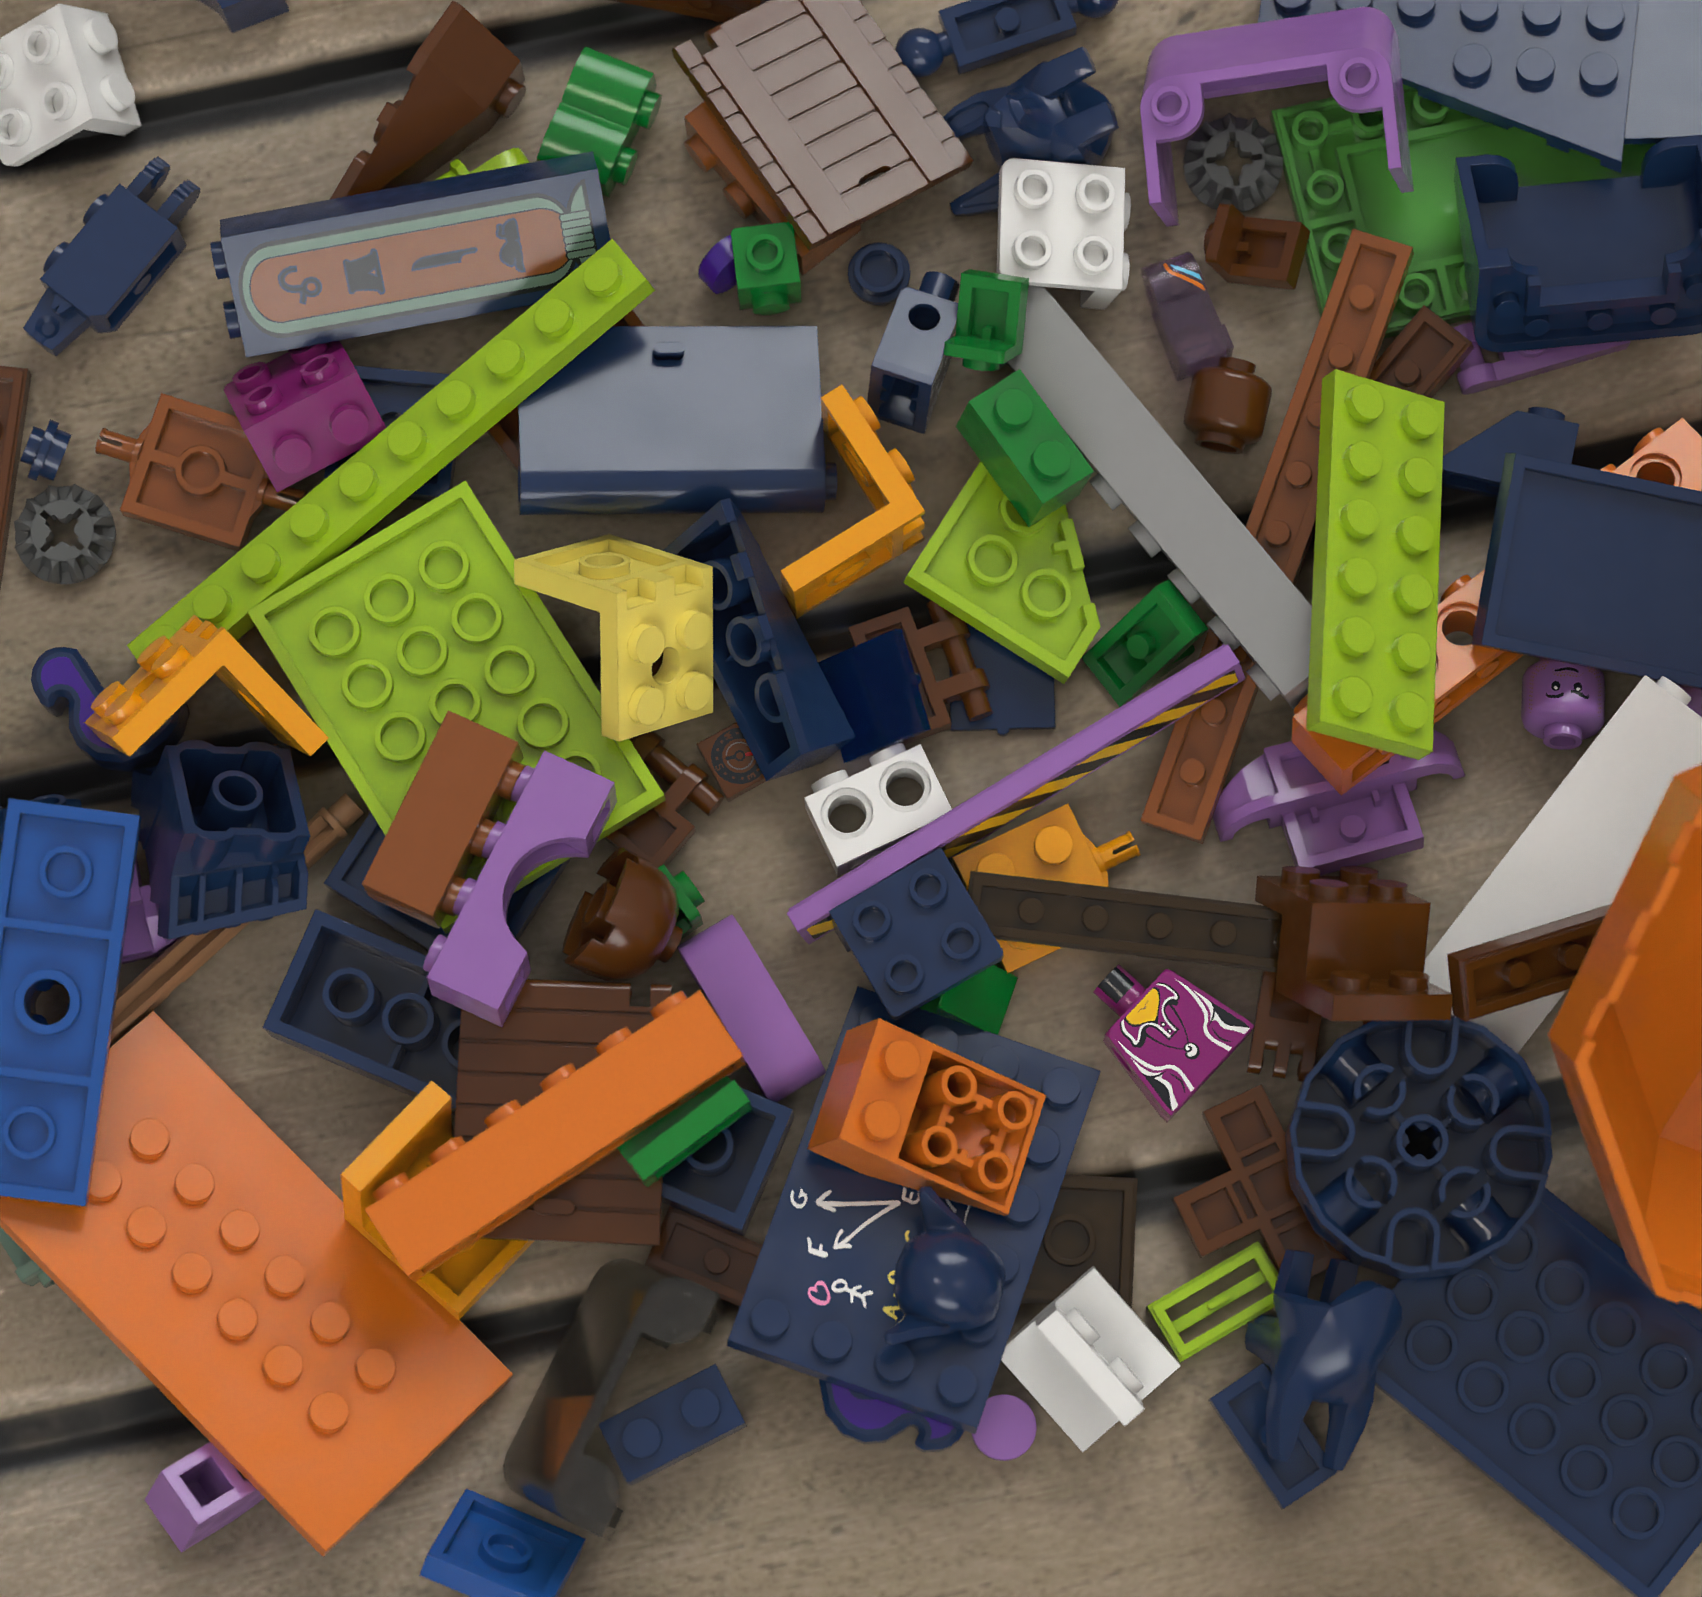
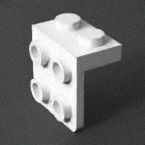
[0,4,141,167]
[997,158,1131,310]

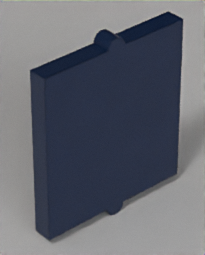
[949,623,1055,736]

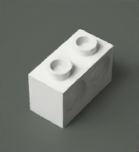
[804,743,952,876]

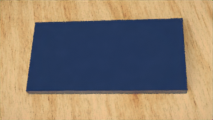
[1472,453,1702,690]

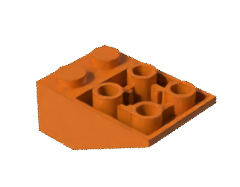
[807,1018,1046,1216]

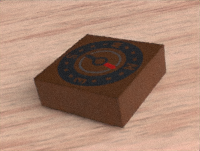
[697,722,766,802]

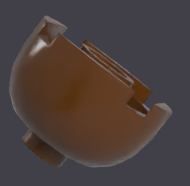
[562,847,683,981]

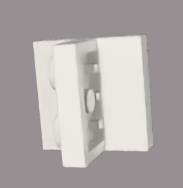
[1001,1266,1181,1452]

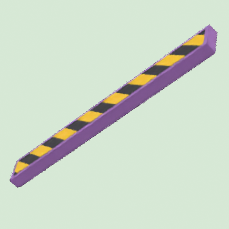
[787,644,1245,945]

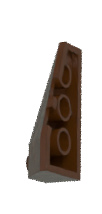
[330,0,526,199]

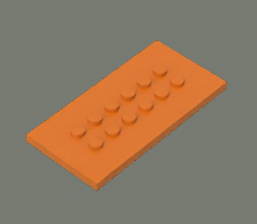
[0,1011,513,1557]

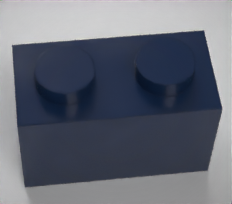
[598,1364,747,1486]

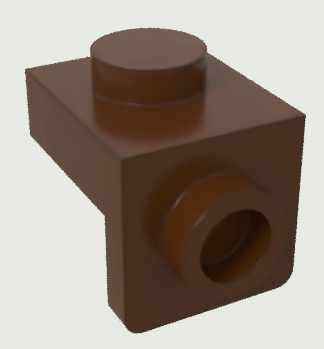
[1204,203,1310,290]

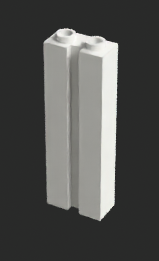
[1424,675,1702,1053]

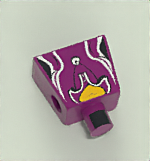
[1093,964,1254,1123]

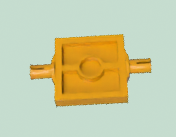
[951,803,1141,973]

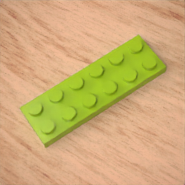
[1306,369,1445,760]

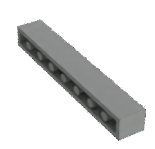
[996,286,1312,709]

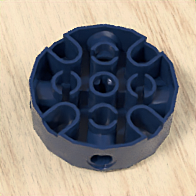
[1285,1016,1553,1279]

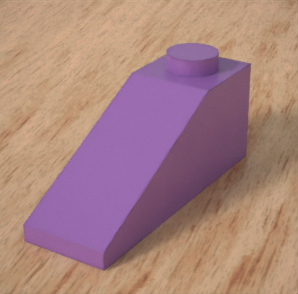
[145,1442,265,1553]

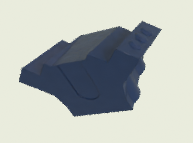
[131,740,310,940]

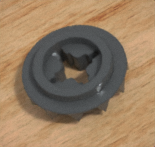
[1183,113,1284,212]
[14,484,116,584]

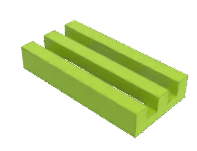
[1146,1241,1278,1363]

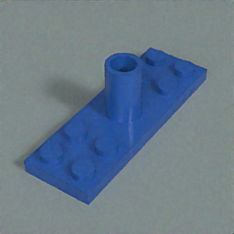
[0,798,142,1206]

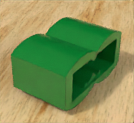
[537,46,662,197]

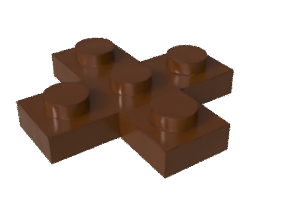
[1172,1084,1347,1278]

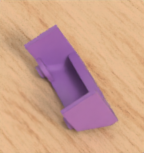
[1140,7,1414,227]

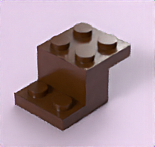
[1255,866,1453,1021]

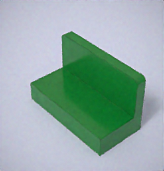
[617,1075,752,1188]

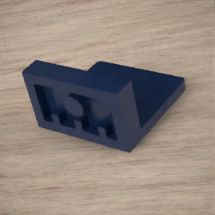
[829,847,1004,1020]

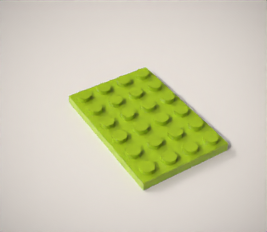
[247,480,666,934]

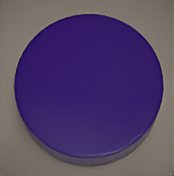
[698,234,737,294]

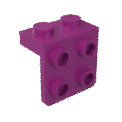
[224,341,386,492]

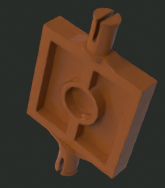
[95,393,307,551]

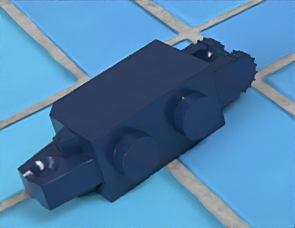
[23,156,201,356]

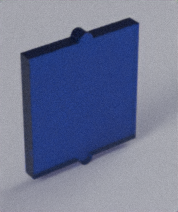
[818,629,931,763]

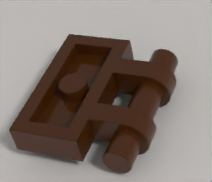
[849,601,993,746]
[604,731,724,868]

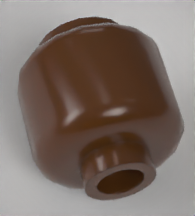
[1184,357,1272,454]

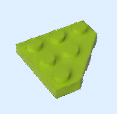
[903,461,1101,684]

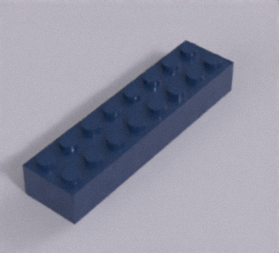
[262,909,794,1237]

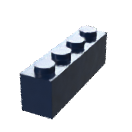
[662,498,856,781]

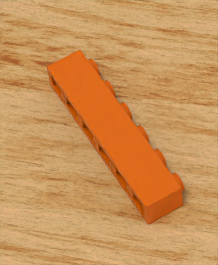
[364,990,745,1282]

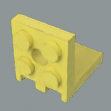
[514,534,713,742]

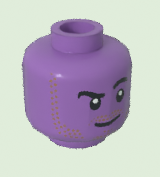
[1521,658,1605,750]

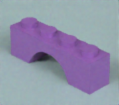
[423,750,617,1027]

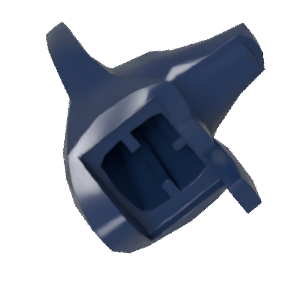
[943,47,1119,216]
[1245,1250,1403,1471]

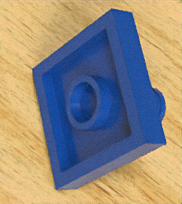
[420,1489,586,1597]

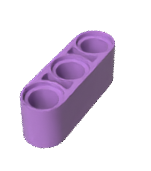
[677,914,826,1103]

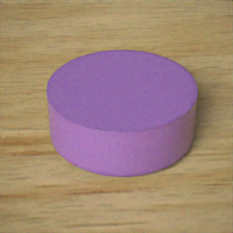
[971,1394,1037,1461]

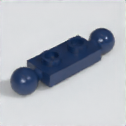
[895,0,1118,78]

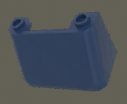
[1454,135,1702,352]

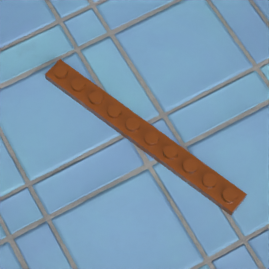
[1140,229,1414,844]

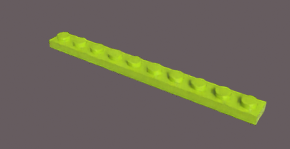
[127,238,655,659]

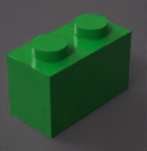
[956,369,1094,527]

